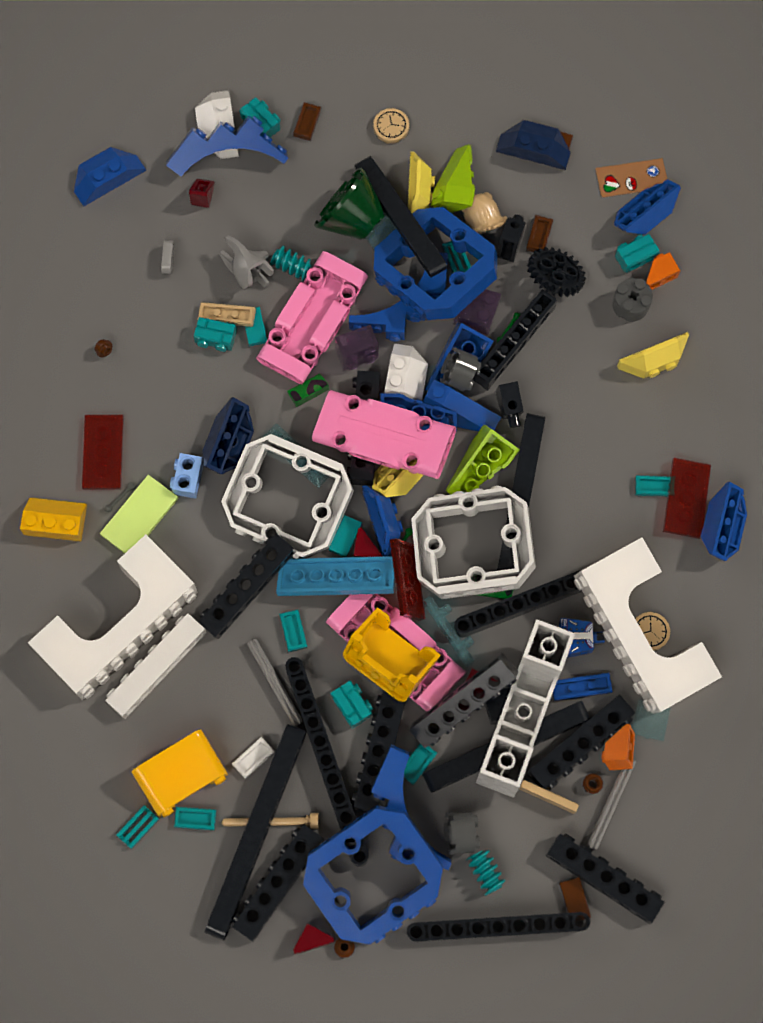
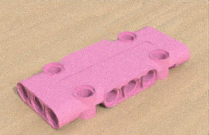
[256,251,368,384]
[312,390,456,479]
[326,594,466,712]

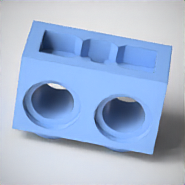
[170,453,204,499]

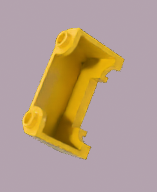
[343,607,441,702]
[131,729,228,818]

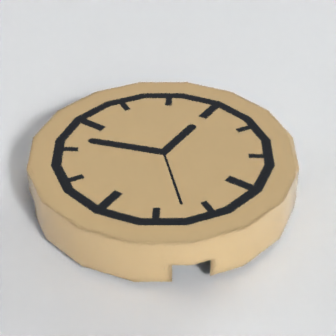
[374,108,409,144]
[635,612,670,651]

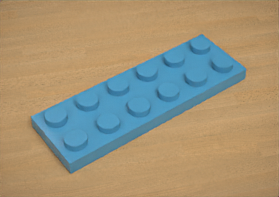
[276,556,396,596]

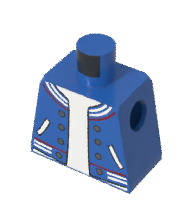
[559,618,605,658]

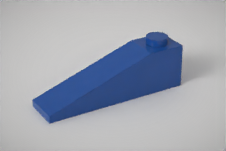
[425,322,494,391]
[423,379,501,431]
[380,393,457,432]

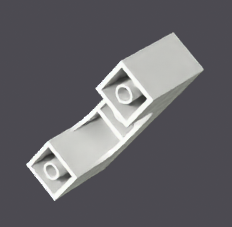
[28,535,198,700]
[574,538,722,714]
[476,619,575,798]

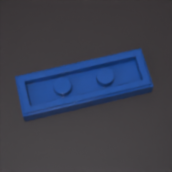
[552,673,613,701]

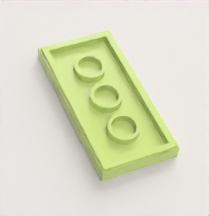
[100,475,179,553]

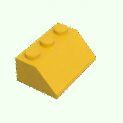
[20,498,87,541]

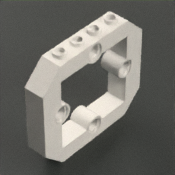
[221,434,354,559]
[411,486,536,599]

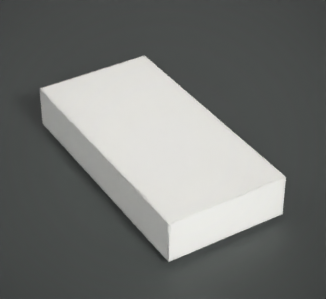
[232,737,275,779]

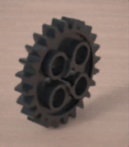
[527,247,586,297]

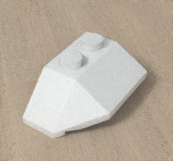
[195,91,239,159]
[384,343,428,401]

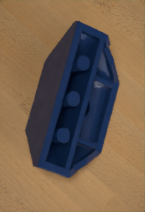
[496,120,571,170]
[202,397,254,475]

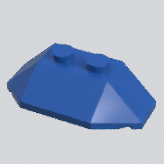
[74,147,146,207]
[614,179,681,235]
[701,482,747,561]
[362,485,403,557]

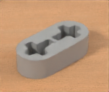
[161,240,174,274]

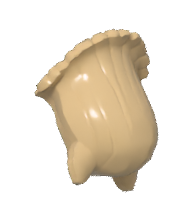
[461,192,507,234]

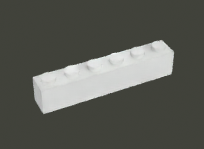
[105,613,207,719]

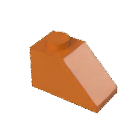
[646,252,681,290]
[601,724,635,770]

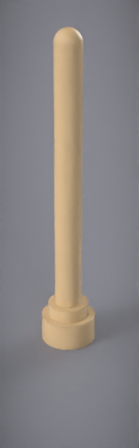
[222,813,319,829]

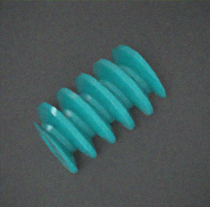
[270,245,311,282]
[465,850,506,896]

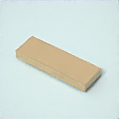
[197,302,256,327]
[519,780,579,814]

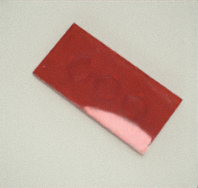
[82,415,124,490]
[663,458,711,539]
[390,538,425,621]

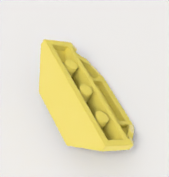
[408,151,435,214]
[617,332,689,379]
[372,459,423,497]

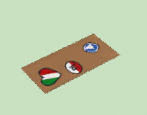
[595,158,667,197]

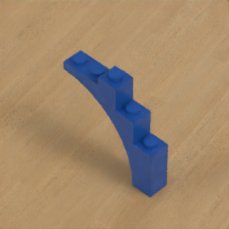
[166,115,288,176]
[349,253,448,342]
[371,744,452,871]

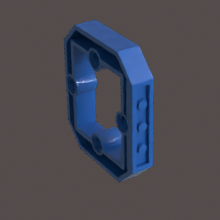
[374,207,497,320]
[303,805,443,944]

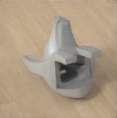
[219,236,274,289]

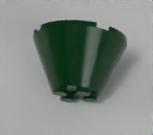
[314,168,386,240]

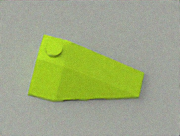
[431,144,475,213]
[445,424,520,495]

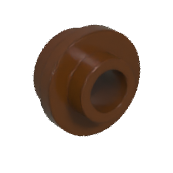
[95,339,113,358]
[583,774,603,794]
[334,938,355,958]

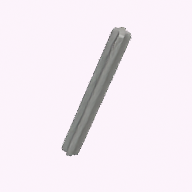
[248,639,303,727]
[587,759,636,851]

